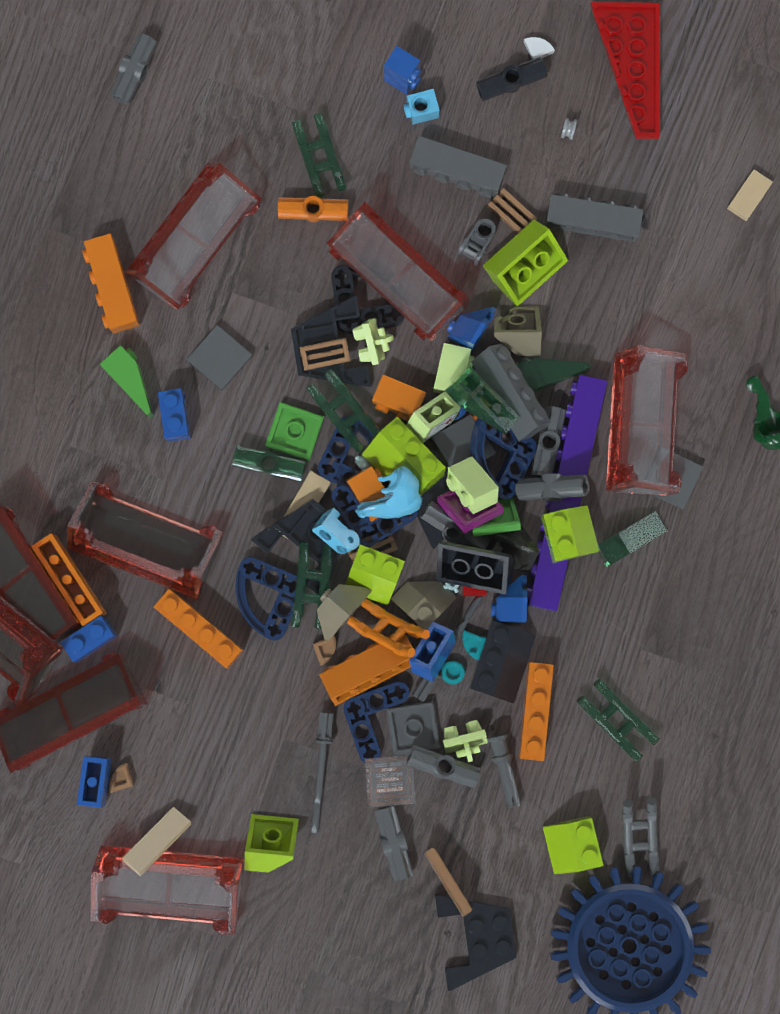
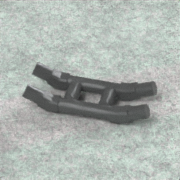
[622,797,660,877]

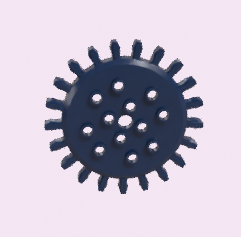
[550,865,711,1014]

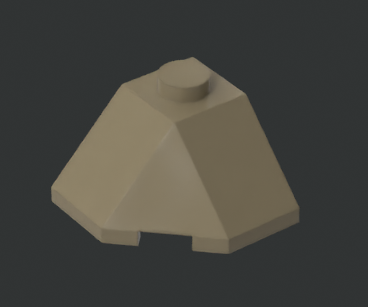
[493,307,542,357]
[391,581,457,629]
[317,584,372,641]

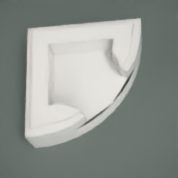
[524,37,555,60]

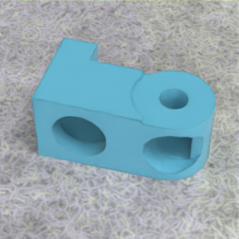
[312,508,360,554]

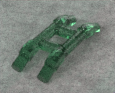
[291,112,347,198]
[306,368,381,452]
[291,542,332,629]
[577,679,660,762]

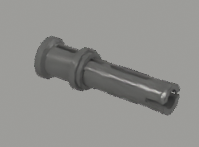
[487,733,522,808]

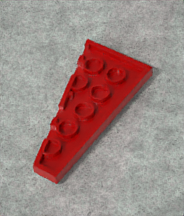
[590,2,660,140]

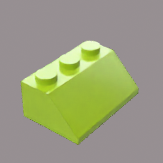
[483,220,568,307]
[362,417,446,496]

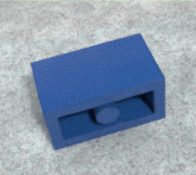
[384,46,422,95]
[158,388,191,442]
[60,616,118,663]
[409,621,456,682]
[77,755,112,808]

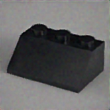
[436,541,514,595]
[469,620,536,704]

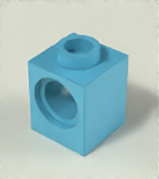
[403,89,440,125]

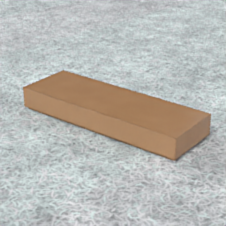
[425,848,472,917]

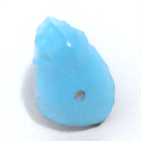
[355,466,422,519]

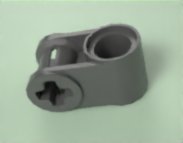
[457,219,495,266]

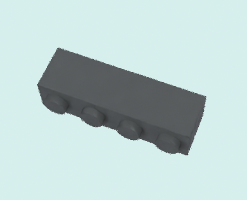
[410,136,507,198]
[545,193,643,242]
[471,343,551,441]

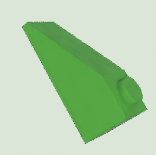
[100,345,154,419]

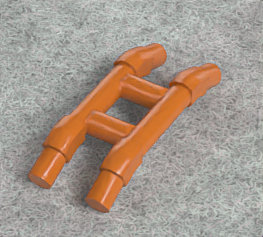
[347,598,430,657]

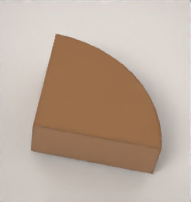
[313,635,336,666]
[109,763,134,793]

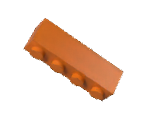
[82,233,140,334]
[31,533,107,626]
[154,589,244,669]
[319,633,413,706]
[518,662,554,761]

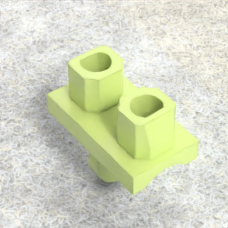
[353,318,394,365]
[443,720,487,763]

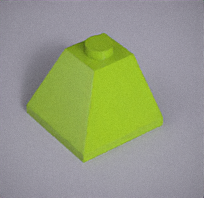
[244,814,299,873]

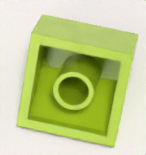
[541,505,599,563]
[345,545,405,606]
[543,816,604,874]

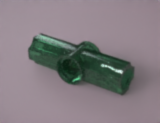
[232,446,306,482]

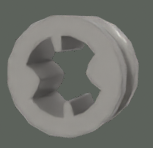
[561,117,577,140]

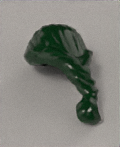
[746,376,780,450]

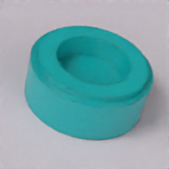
[441,661,465,685]

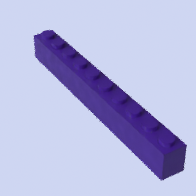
[526,375,607,612]

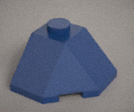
[447,307,496,353]
[491,575,527,623]

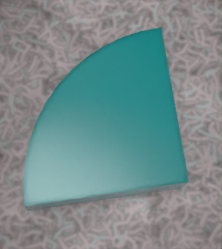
[462,630,486,660]

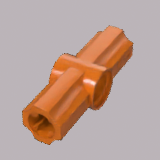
[278,196,348,222]

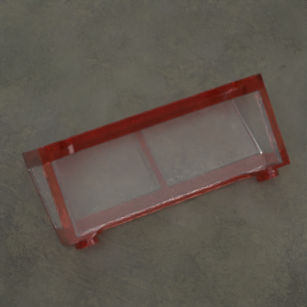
[124,163,262,310]
[327,202,470,341]
[606,345,688,496]
[90,845,244,935]

